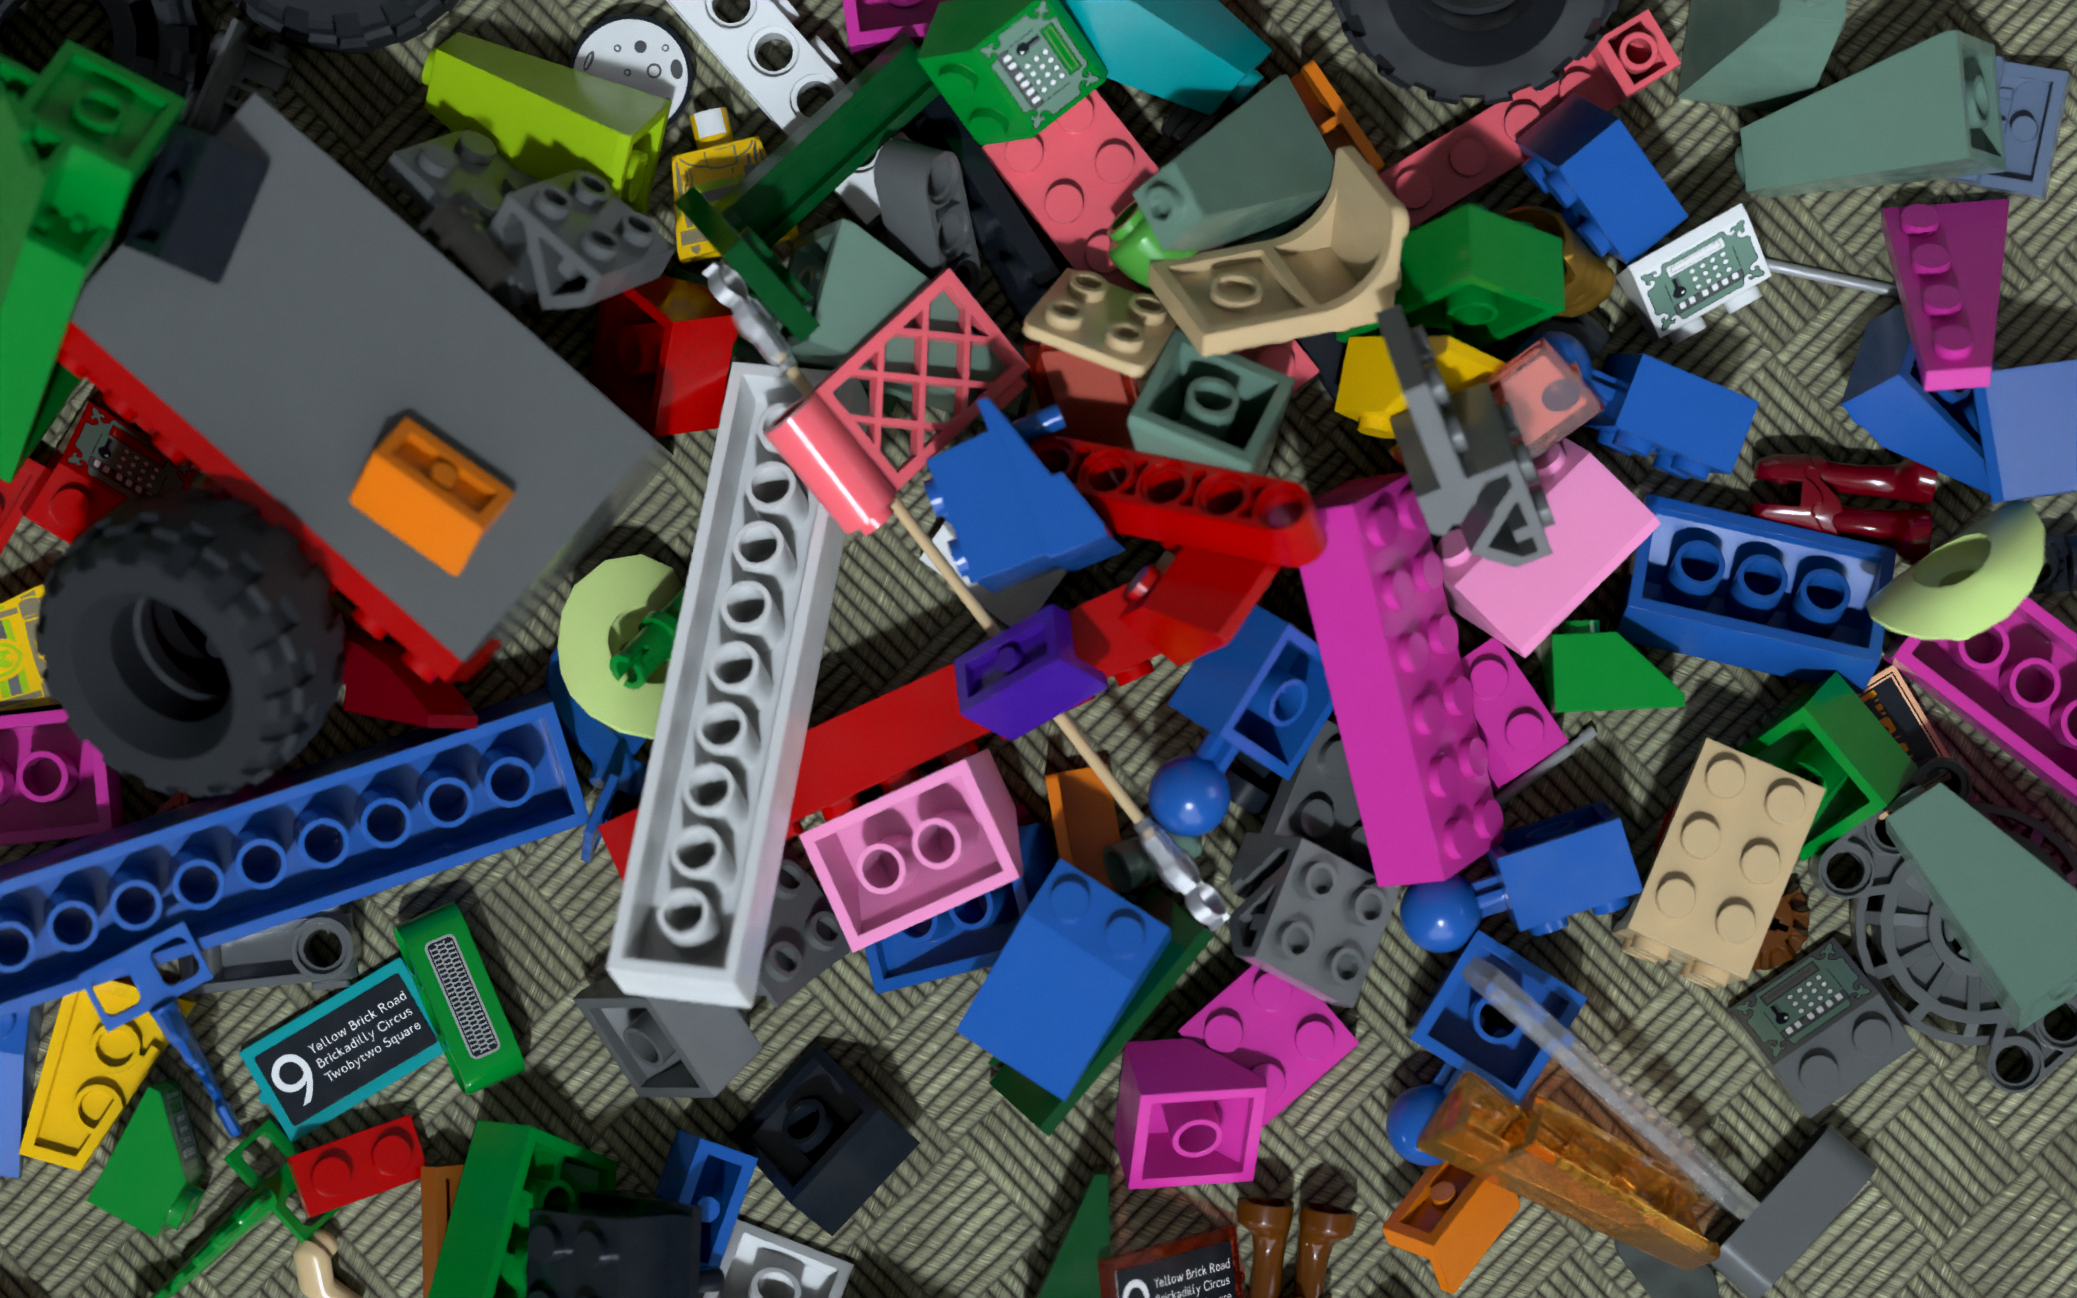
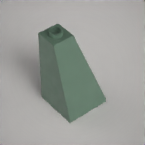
[1676,0,1847,113]
[1735,30,2007,198]
[1132,74,1335,251]
[762,218,1033,422]
[1127,330,1296,476]
[1886,782,2077,1033]

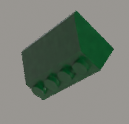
[988,883,1214,1137]

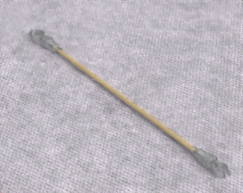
[702,259,1232,932]

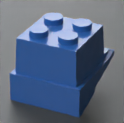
[923,397,1127,593]

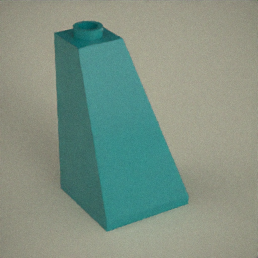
[1059,0,1272,116]

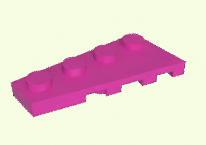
[1881,199,2010,391]

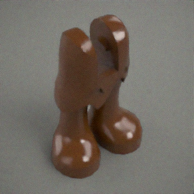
[1236,1197,1358,1298]

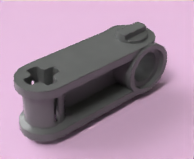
[178,905,364,996]

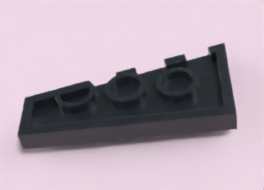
[905,93,1061,337]

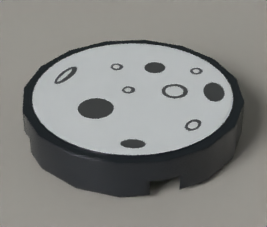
[569,13,696,131]

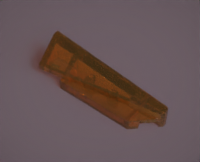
[1416,1071,1721,1271]

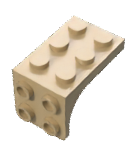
[1148,145,1409,357]
[1023,268,1182,444]
[1611,738,1826,990]

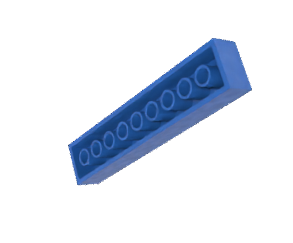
[0,688,590,1017]

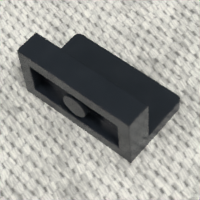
[123,122,269,284]

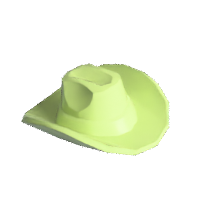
[1865,500,2046,641]
[557,554,683,739]

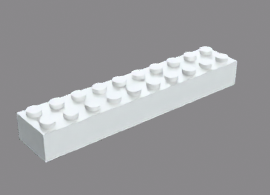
[606,362,869,1009]

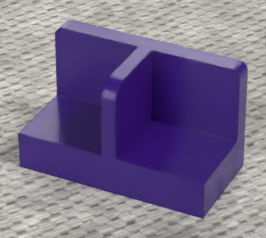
[954,604,1108,740]

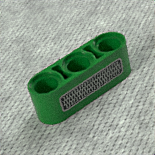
[393,900,525,1096]

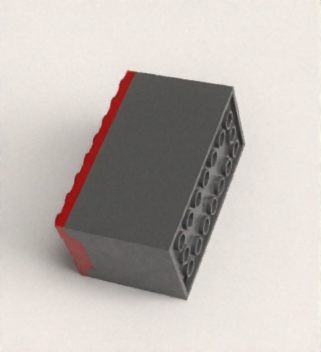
[57,92,673,685]

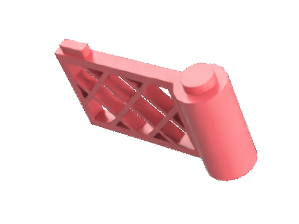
[763,268,1030,536]

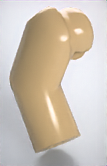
[293,1229,362,1298]

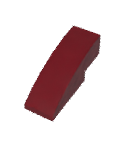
[341,628,478,729]

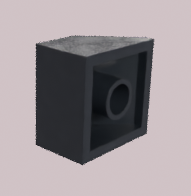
[729,1042,920,1237]

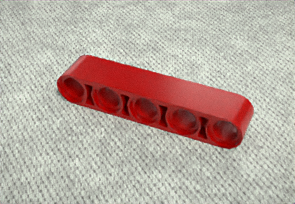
[1029,436,1328,567]

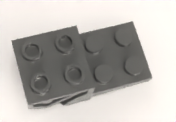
[382,127,676,310]
[1375,304,1556,567]
[1229,720,1400,1008]

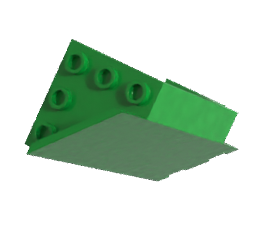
[0,40,187,484]

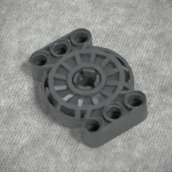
[1808,756,2077,1093]

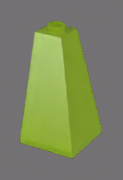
[422,32,672,216]

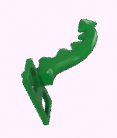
[150,1118,343,1298]

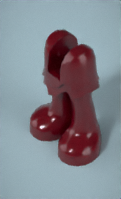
[1750,453,1937,566]

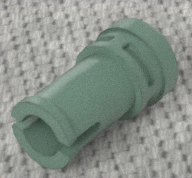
[1103,828,1203,893]

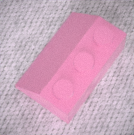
[1434,430,1661,658]
[799,748,1024,953]

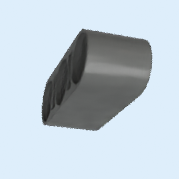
[874,138,982,300]
[1704,1122,1877,1298]

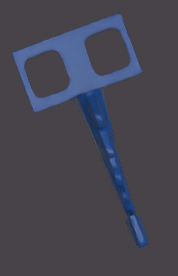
[545,646,648,864]
[77,920,241,1138]

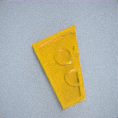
[18,979,197,1171]

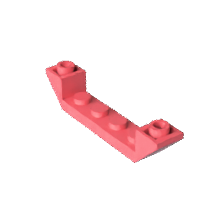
[1317,9,1681,228]

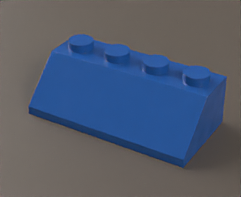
[1614,493,1897,694]

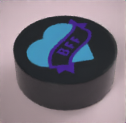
[1225,764,1275,816]

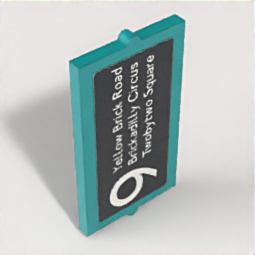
[238,956,443,1143]

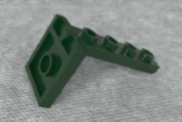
[674,33,940,343]

